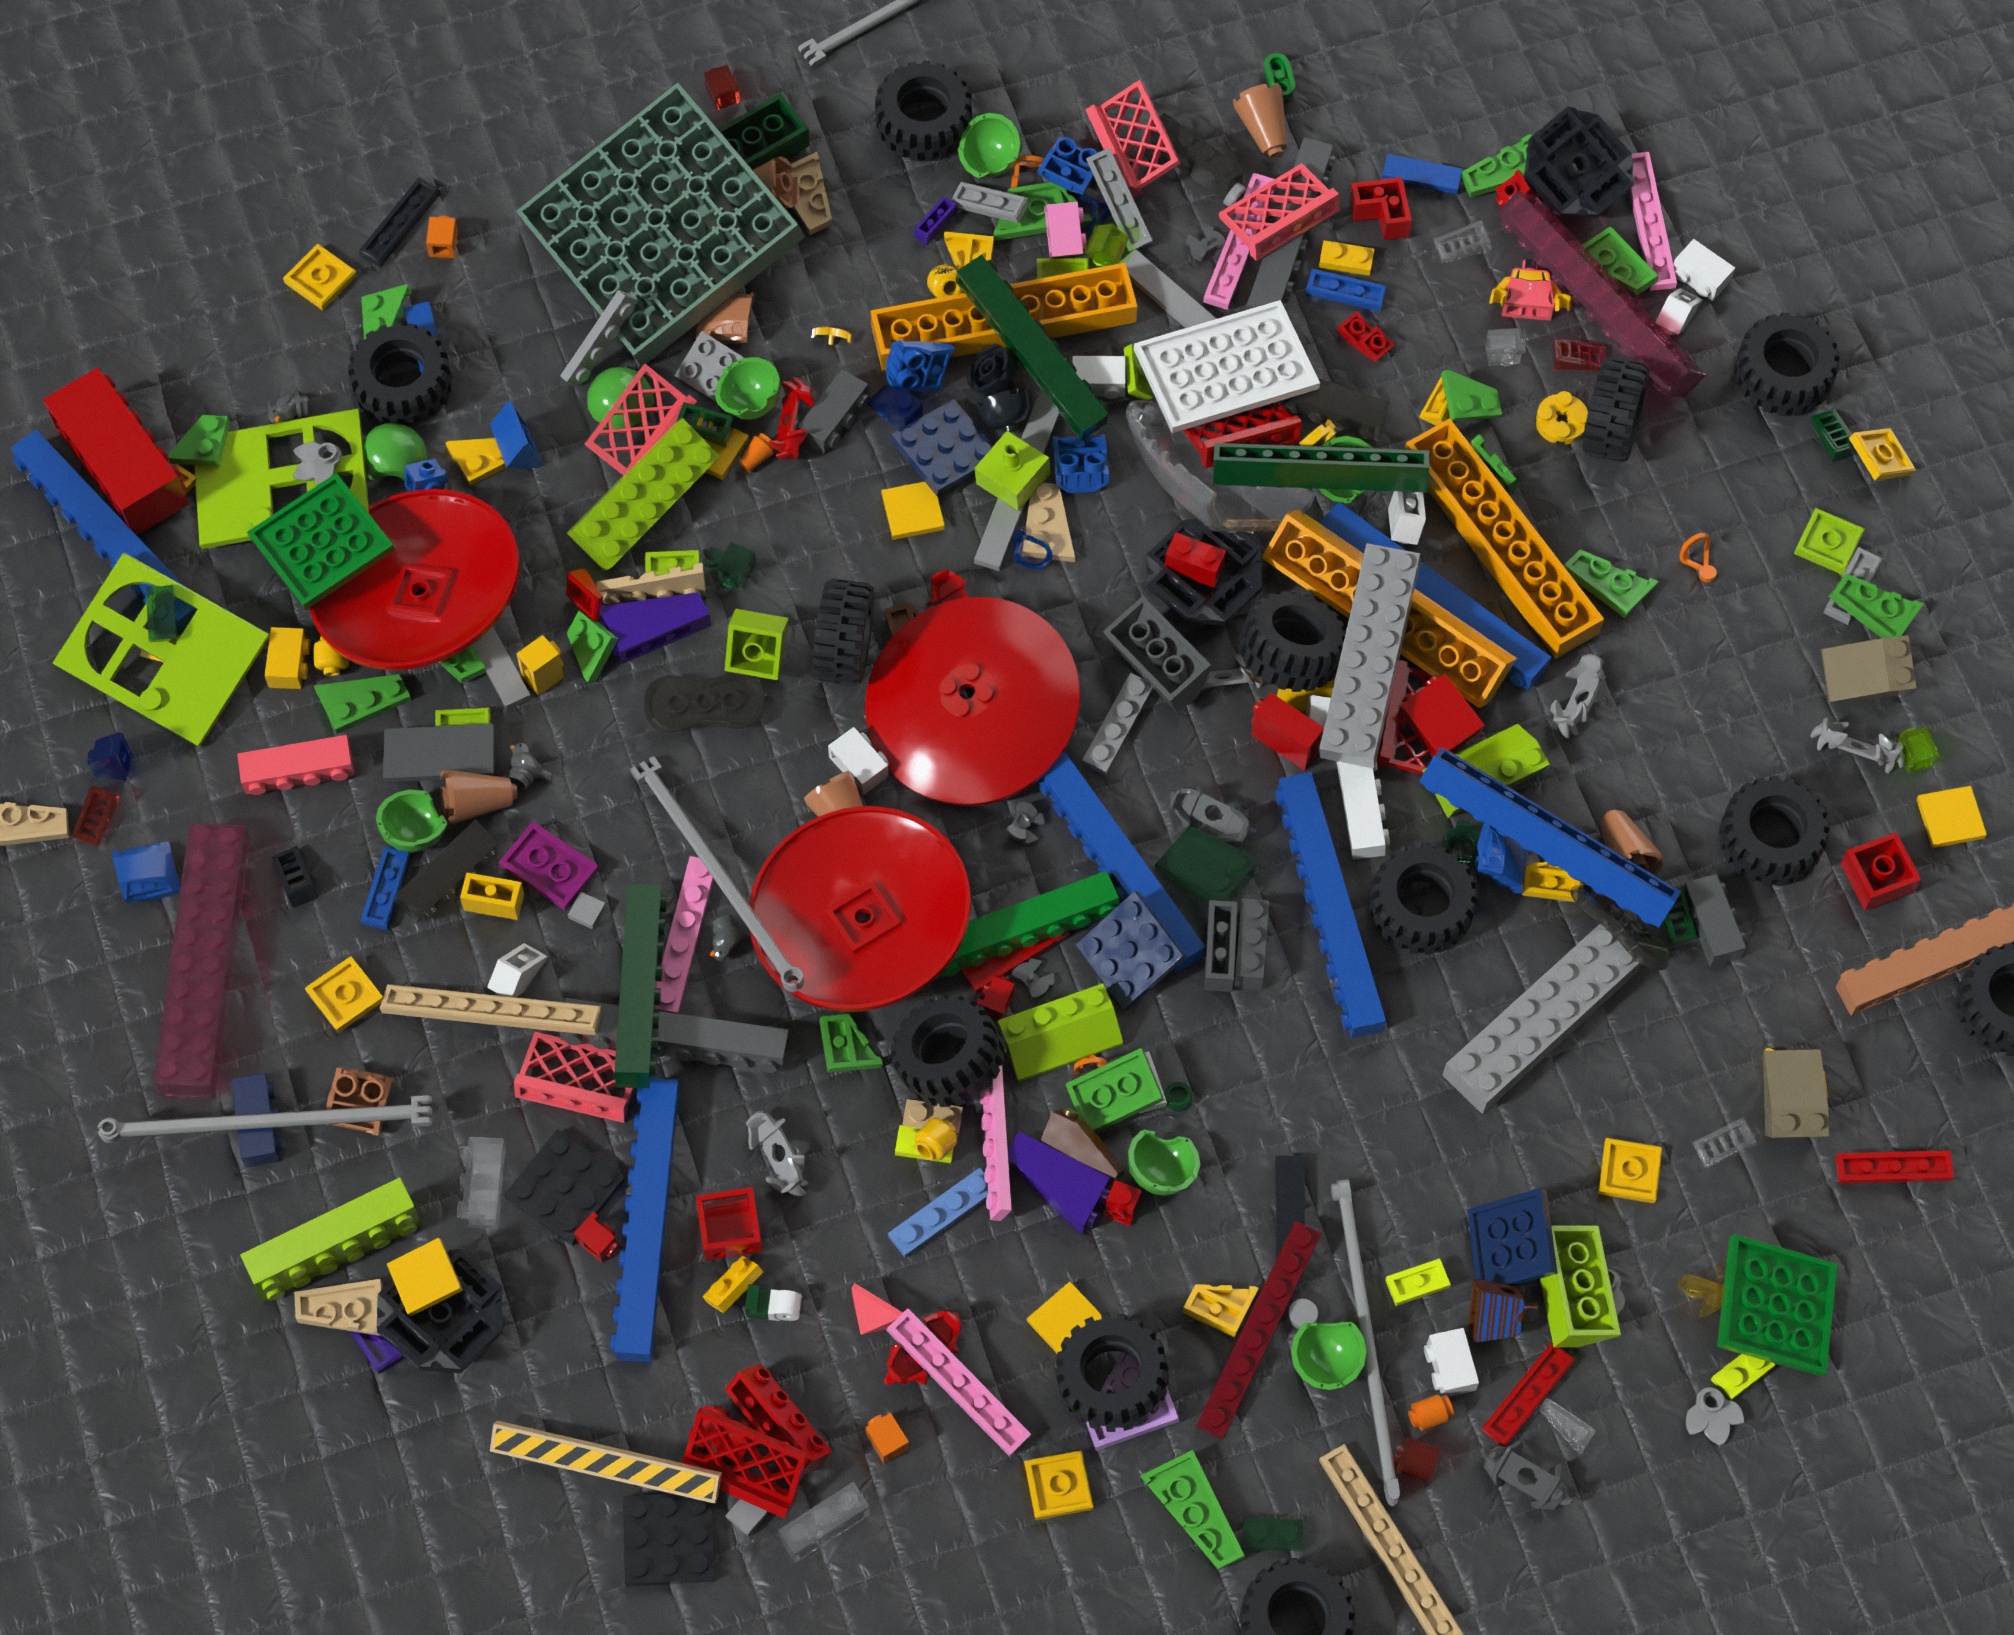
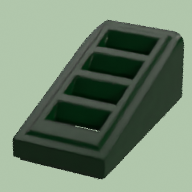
[676,402,734,447]
[1810,409,1857,462]
[1662,885,1698,945]

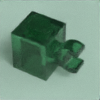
[702,542,756,590]

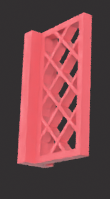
[1086,80,1181,199]
[1219,163,1340,261]
[584,364,697,475]
[514,1032,634,1123]

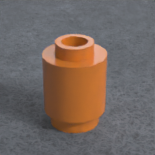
[1408,1394,1454,1431]

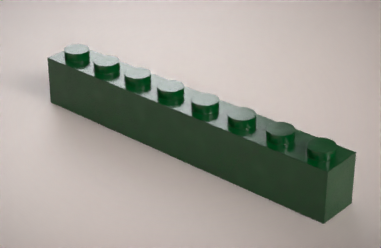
[956,254,1109,441]
[1213,443,1429,493]
[615,883,667,1088]

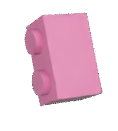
[1044,202,1087,258]

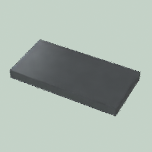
[383,724,495,782]

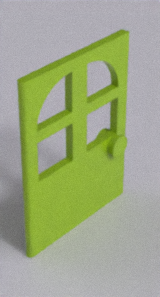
[195,408,369,549]
[53,553,270,748]

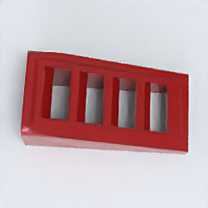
[565,569,602,621]

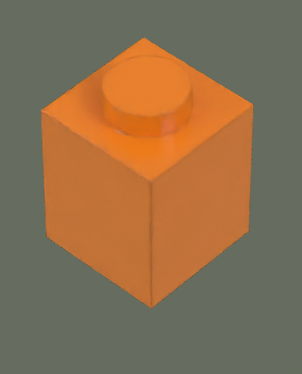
[426,216,458,258]
[865,1412,909,1465]

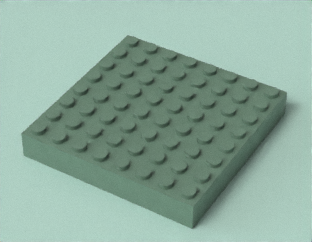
[516,83,805,366]

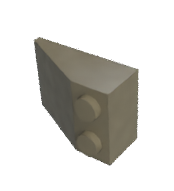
[1821,635,1917,703]
[1763,1049,1829,1138]

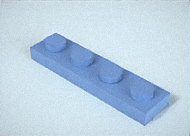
[888,1168,988,1258]

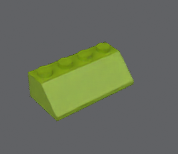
[1422,724,1550,818]
[998,983,1123,1082]
[1540,1226,1621,1347]

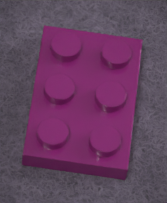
[499,821,599,911]

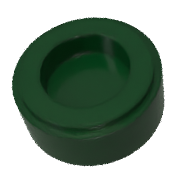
[1164,1082,1193,1112]

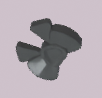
[1186,226,1226,261]
[1005,802,1045,844]
[1011,958,1054,1000]

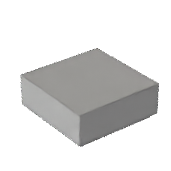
[568,892,606,929]
[725,1499,768,1536]

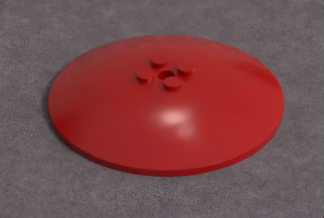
[309,489,520,670]
[865,597,1081,806]
[749,806,971,1012]

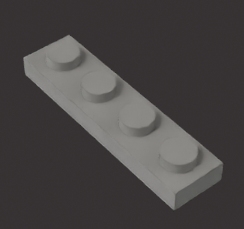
[1086,148,1153,253]
[560,290,639,386]
[1082,673,1154,776]

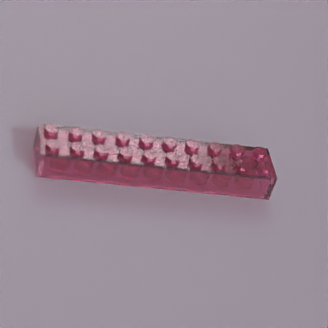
[1497,191,1706,398]
[153,823,250,1098]

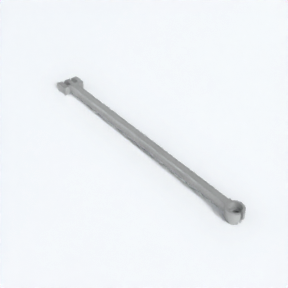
[798,0,921,68]
[630,756,805,992]
[97,1095,432,1143]
[1331,1179,1400,1507]

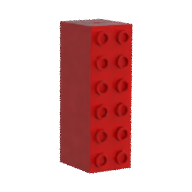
[42,367,189,536]

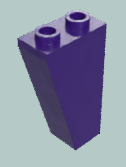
[598,592,711,664]
[1008,1131,1111,1234]

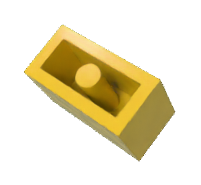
[265,627,311,689]
[516,635,564,696]
[460,873,524,920]

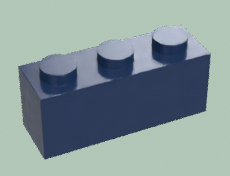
[231,1073,283,1168]

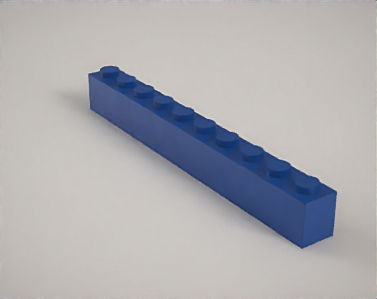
[11,429,197,635]
[1319,502,1551,691]
[1419,746,1681,928]
[1037,751,1205,974]
[1274,772,1386,1039]
[610,1078,680,1363]

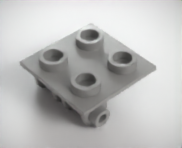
[675,331,744,402]

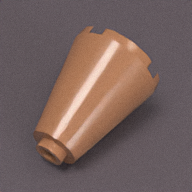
[1233,83,1287,158]
[752,157,799,209]
[440,770,517,825]
[804,771,863,817]
[1600,810,1664,875]

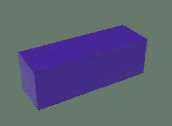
[914,196,957,245]

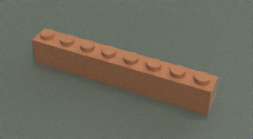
[1835,903,2014,1016]

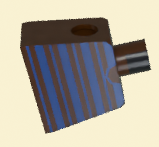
[1468,1279,1538,1342]

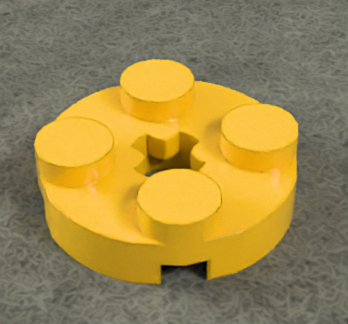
[1536,391,1588,444]
[1299,419,1337,447]

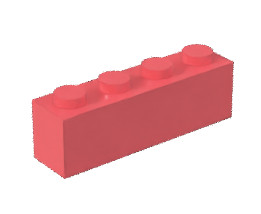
[237,735,355,795]

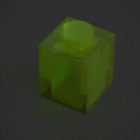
[1084,224,1129,267]
[1896,727,1939,774]

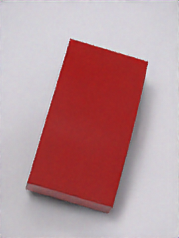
[1336,311,1395,362]

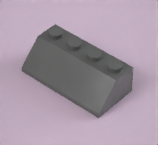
[1103,596,1212,714]

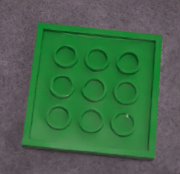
[247,473,396,610]
[1717,1234,1838,1376]

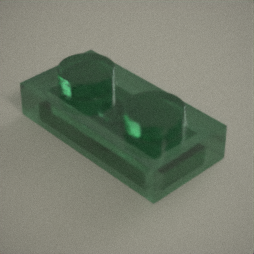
[146,585,178,642]
[1243,1518,1303,1552]

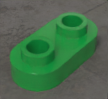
[1264,53,1295,101]

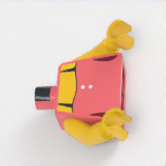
[1489,259,1571,321]

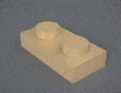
[902,1099,963,1137]

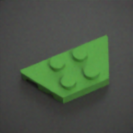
[994,182,1092,241]

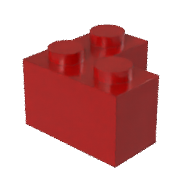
[1349,177,1412,240]

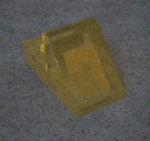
[1677,1274,1724,1318]

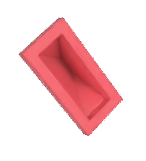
[851,1283,903,1335]

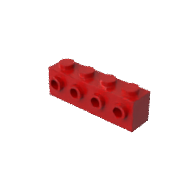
[724,1363,832,1477]

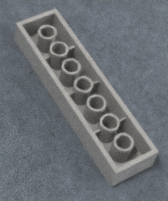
[1319,543,1421,769]
[1442,921,1643,1114]

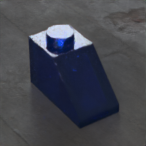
[867,385,923,430]
[87,732,133,781]

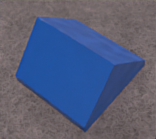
[490,401,543,468]

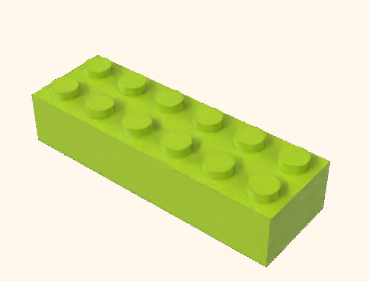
[567,418,720,571]
[240,1177,421,1302]

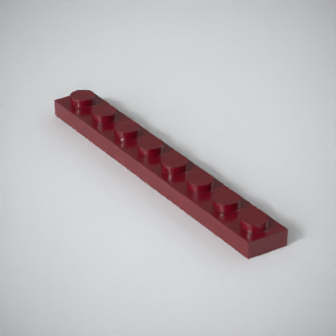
[1196,1221,1321,1440]

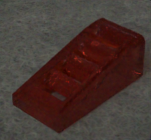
[1552,339,1606,370]
[72,785,120,846]

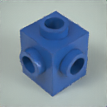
[404,458,448,492]

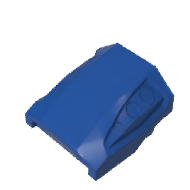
[1037,137,1098,195]
[886,340,955,392]
[1052,434,1109,493]
[1475,823,1528,894]
[112,842,183,904]

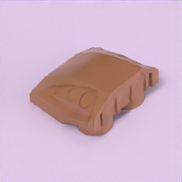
[696,292,754,345]
[324,1067,394,1136]

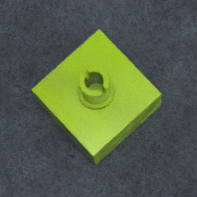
[974,431,1051,511]
[725,609,789,680]

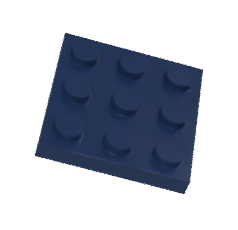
[890,399,994,496]
[1076,891,1187,1010]
[1467,1188,1558,1285]

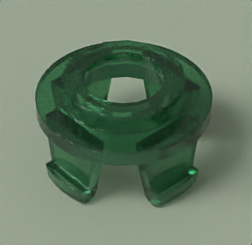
[1440,821,1480,869]

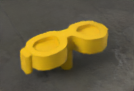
[812,327,852,345]

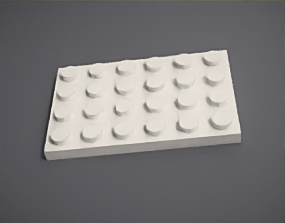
[1134,300,1320,433]

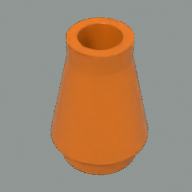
[738,433,775,473]

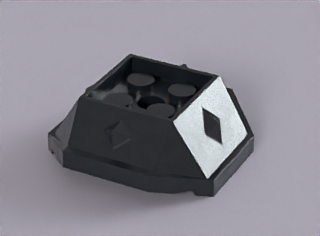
[1524,106,1635,218]
[1146,515,1262,626]
[377,1249,503,1373]

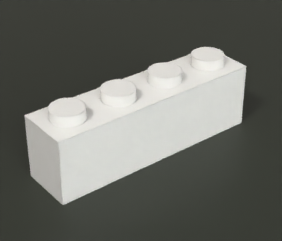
[1336,760,1390,860]

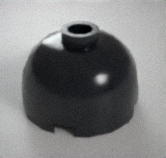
[967,344,1020,397]
[976,388,1030,433]

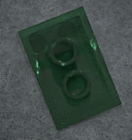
[1155,825,1256,907]

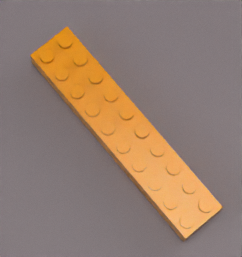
[870,262,1137,371]
[1405,418,1604,659]
[1261,509,1517,709]

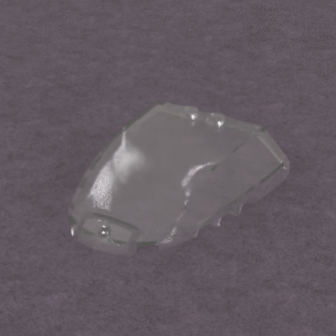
[1126,400,1316,533]

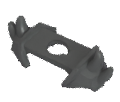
[1170,787,1258,847]
[1481,1440,1573,1510]

